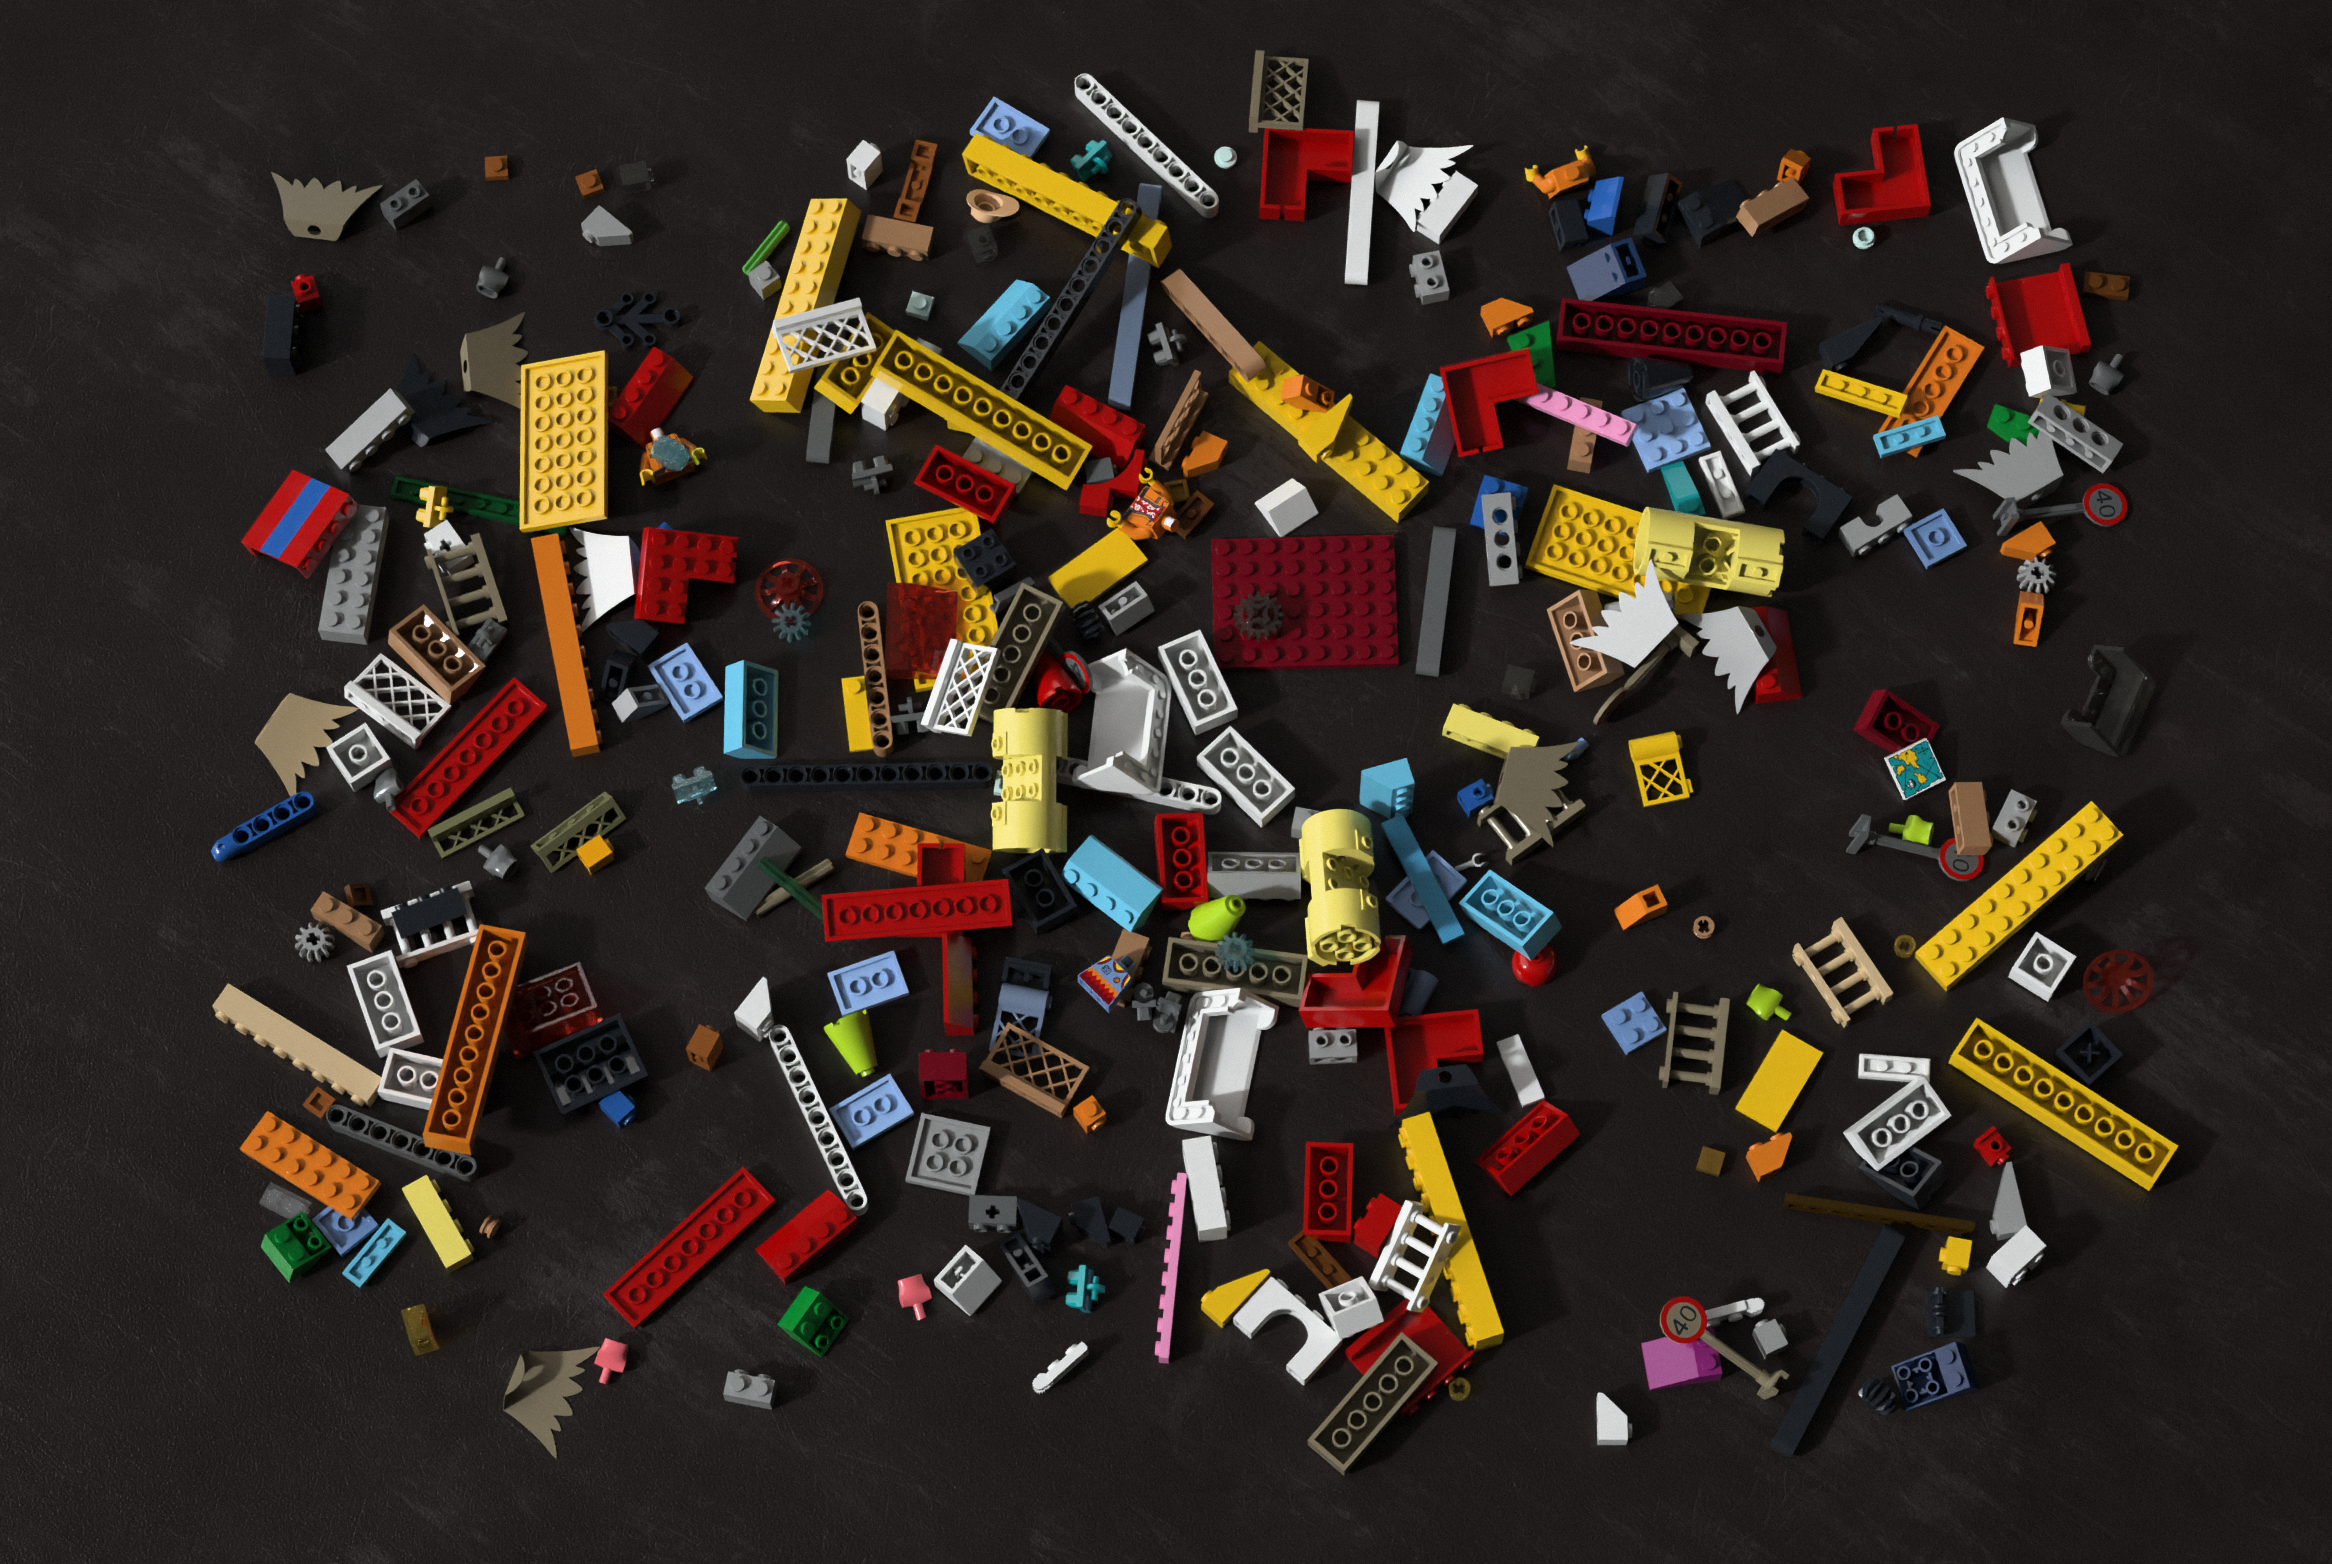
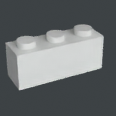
[1416,171,1478,244]

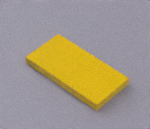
[1047,527,1148,609]
[1735,1030,1823,1132]

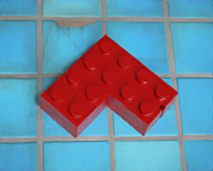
[1833,124,1931,226]
[1260,128,1354,221]
[1440,347,1539,457]
[634,527,738,624]
[870,843,966,938]
[1299,935,1413,1028]
[1384,1009,1484,1116]

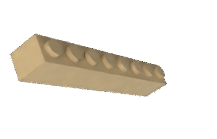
[212,983,382,1107]

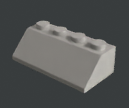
[1207,852,1301,901]

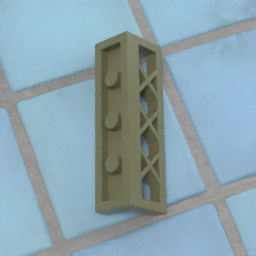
[428,787,526,860]
[531,792,626,873]

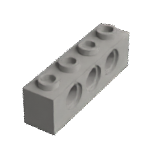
[2028,393,2123,473]
[1481,492,1522,586]

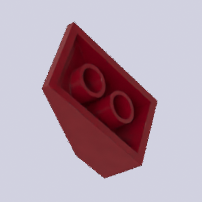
[1853,689,1940,753]

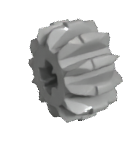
[2017,557,2056,594]
[295,922,335,962]

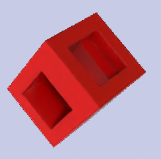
[291,274,323,312]
[1973,1126,2012,1167]

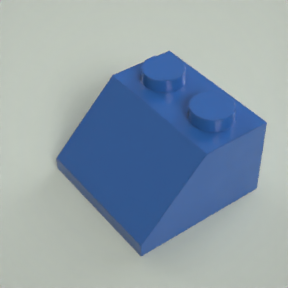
[1583,176,1624,236]
[1470,475,1528,536]

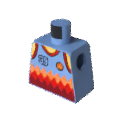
[1078,955,1135,1013]

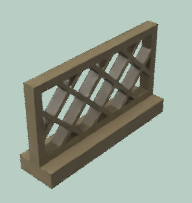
[1249,50,1309,133]

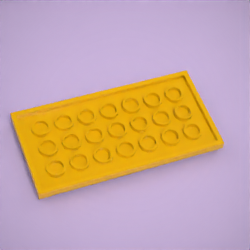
[520,350,608,533]
[1525,484,1712,620]
[885,507,998,692]

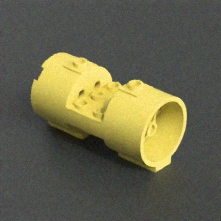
[1633,507,1785,597]
[991,708,1068,854]
[1299,809,1381,967]

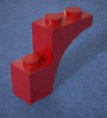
[1079,449,1149,517]

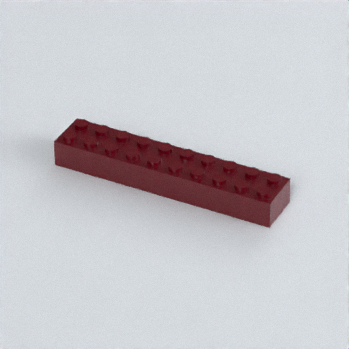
[1556,298,1787,374]

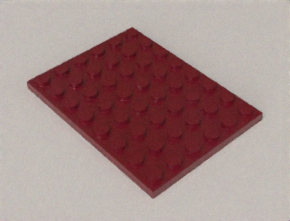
[1211,535,1399,671]

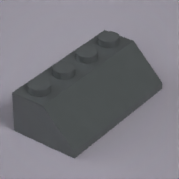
[705,816,802,921]

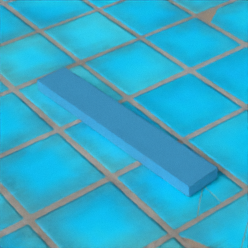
[1381,814,1465,946]

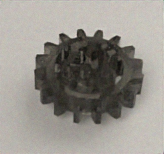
[1234,591,1283,642]

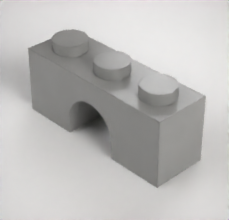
[1838,494,1912,557]

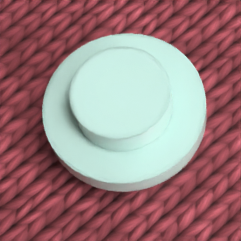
[1214,147,1237,169]
[1853,227,1875,249]

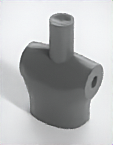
[476,257,510,298]
[2089,354,2124,395]
[373,769,405,811]
[478,844,520,881]

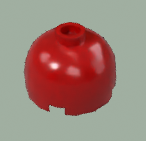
[1512,943,1559,987]

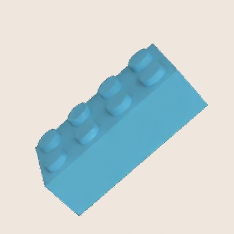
[1459,870,1562,961]

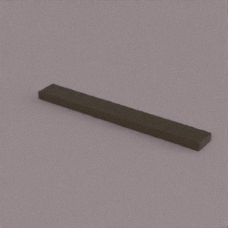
[1783,1193,1975,1236]

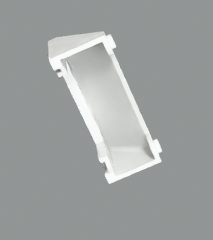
[1954,117,2073,265]
[1072,649,1172,795]
[1166,988,1279,1141]

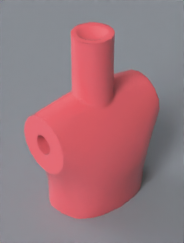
[898,1274,932,1320]
[594,1338,629,1385]

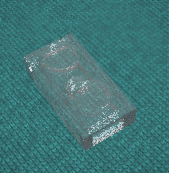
[259,1182,313,1219]

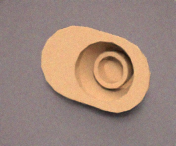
[966,189,1019,223]

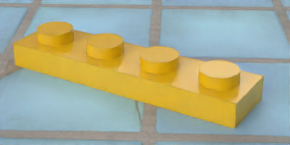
[1815,369,1909,418]

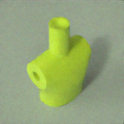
[1889,815,1934,846]
[1746,983,1791,1021]

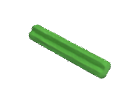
[742,221,790,276]

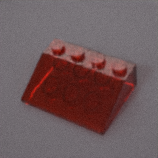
[885,583,958,679]
[505,962,603,1060]

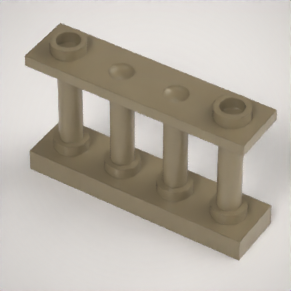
[424,533,508,638]
[1477,788,1586,866]
[1659,992,1730,1095]

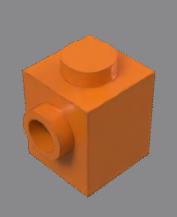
[1073,1095,1107,1134]

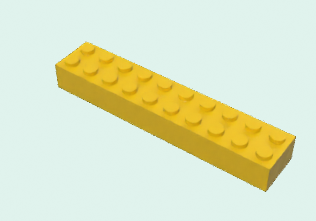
[962,133,1172,268]
[750,199,861,413]
[870,330,1092,490]
[1229,341,1429,523]
[1915,801,2123,992]
[1948,1018,2178,1191]
[1398,1112,1504,1352]

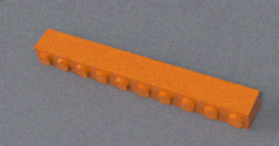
[531,533,603,757]

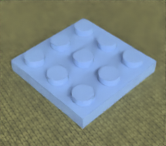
[1621,388,1711,473]

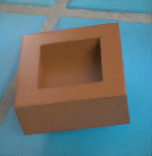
[485,156,509,181]
[575,169,605,199]
[303,1086,337,1120]

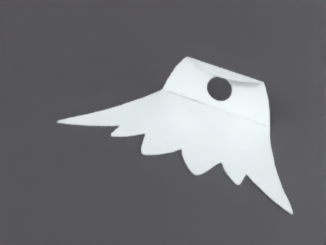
[1375,141,1473,232]
[569,527,641,632]
[1570,559,1678,668]

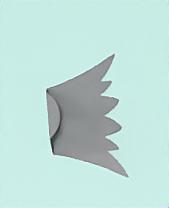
[1953,431,2063,510]
[1680,606,1777,714]

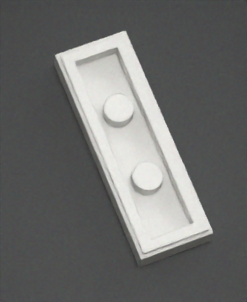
[1699,451,1745,520]
[1496,1034,1545,1108]
[1858,1054,1930,1083]

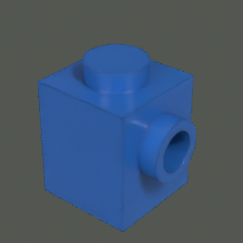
[1457,779,1495,818]
[599,1090,637,1128]

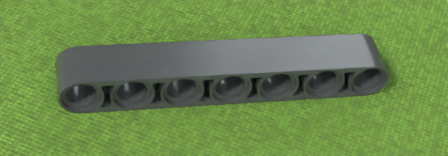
[806,321,847,464]
[1415,526,1456,677]
[326,1105,479,1182]

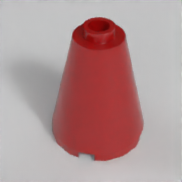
[1033,652,1083,713]

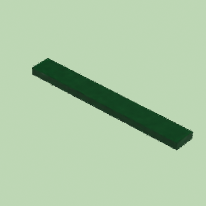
[390,476,570,536]

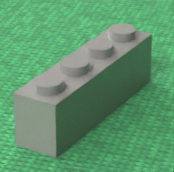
[325,388,415,473]

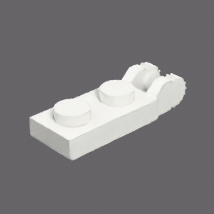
[1705,1297,1765,1328]
[1032,1342,1089,1394]

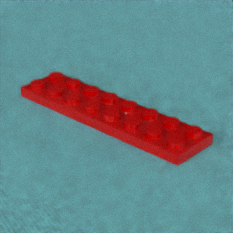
[386,677,548,839]
[821,879,1013,942]
[603,1167,776,1330]

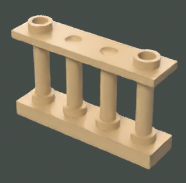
[1792,917,1894,1028]

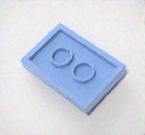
[970,97,1050,158]
[648,642,723,723]
[1385,850,1467,931]
[827,950,909,1017]
[829,1074,914,1150]

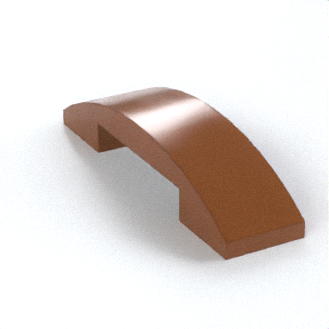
[893,140,938,224]

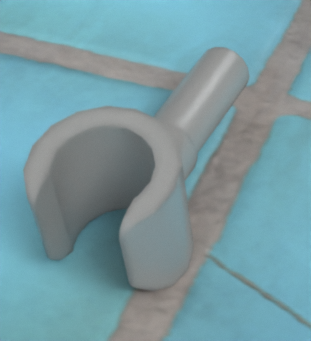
[1455,853,1489,872]

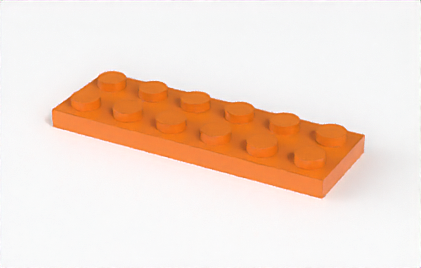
[1878,325,1984,458]
[845,813,992,883]
[239,1111,381,1222]

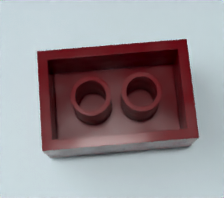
[919,1049,969,1099]

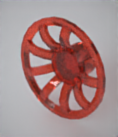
[755,558,823,623]
[2083,949,2154,1014]

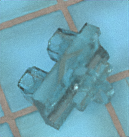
[671,766,717,805]

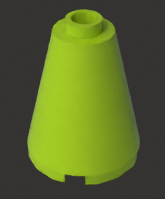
[1188,894,1246,944]
[824,1009,878,1077]

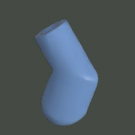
[1562,738,1589,761]

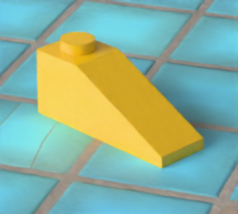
[1298,394,1353,463]
[842,676,873,752]
[1201,1269,1270,1328]

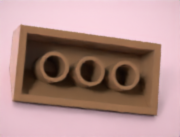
[1547,589,1625,692]
[388,604,486,705]

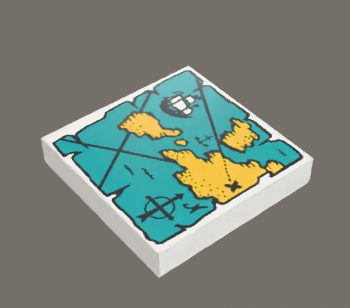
[1884,738,1946,800]

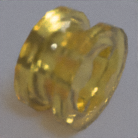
[1894,935,1916,958]
[1448,1377,1470,1401]

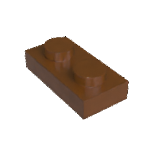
[2082,271,2130,301]
[1175,490,1215,540]

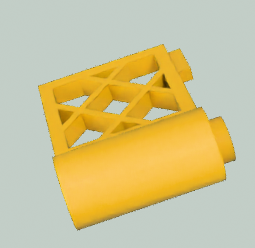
[1629,731,1693,808]

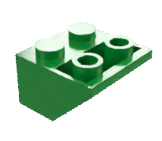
[261,1211,331,1282]
[777,1286,849,1357]

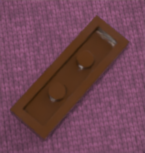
[1288,1230,1353,1290]

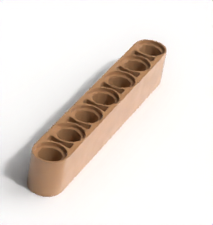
[1160,269,1267,382]
[858,601,894,757]

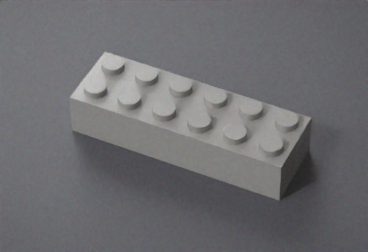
[318,505,389,645]

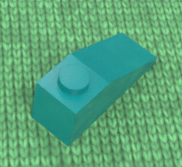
[1661,461,1706,517]

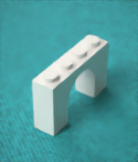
[1233,1276,1343,1386]

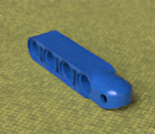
[211,791,317,862]

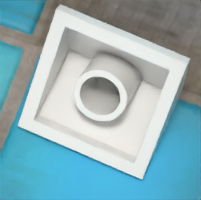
[1255,478,1318,537]

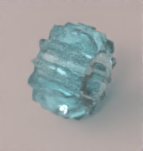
[650,435,690,472]
[772,603,811,642]
[1215,932,1255,973]

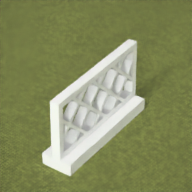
[772,298,876,374]
[921,639,1001,737]
[344,653,451,750]

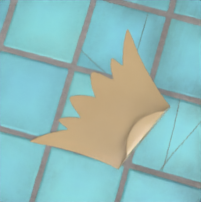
[255,693,359,797]

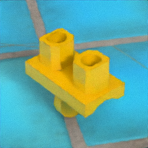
[416,486,454,528]

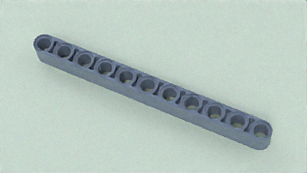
[1108,183,1162,411]

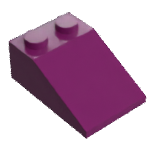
[1641,1327,1722,1391]

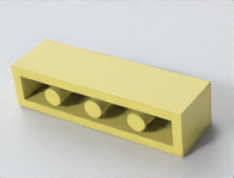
[1442,703,1539,759]
[402,1175,475,1274]

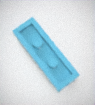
[1873,415,1946,458]
[342,1219,407,1289]

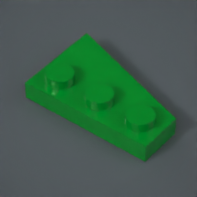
[1507,321,1556,390]
[1987,404,2054,446]

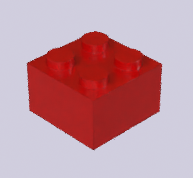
[1353,1193,1402,1258]

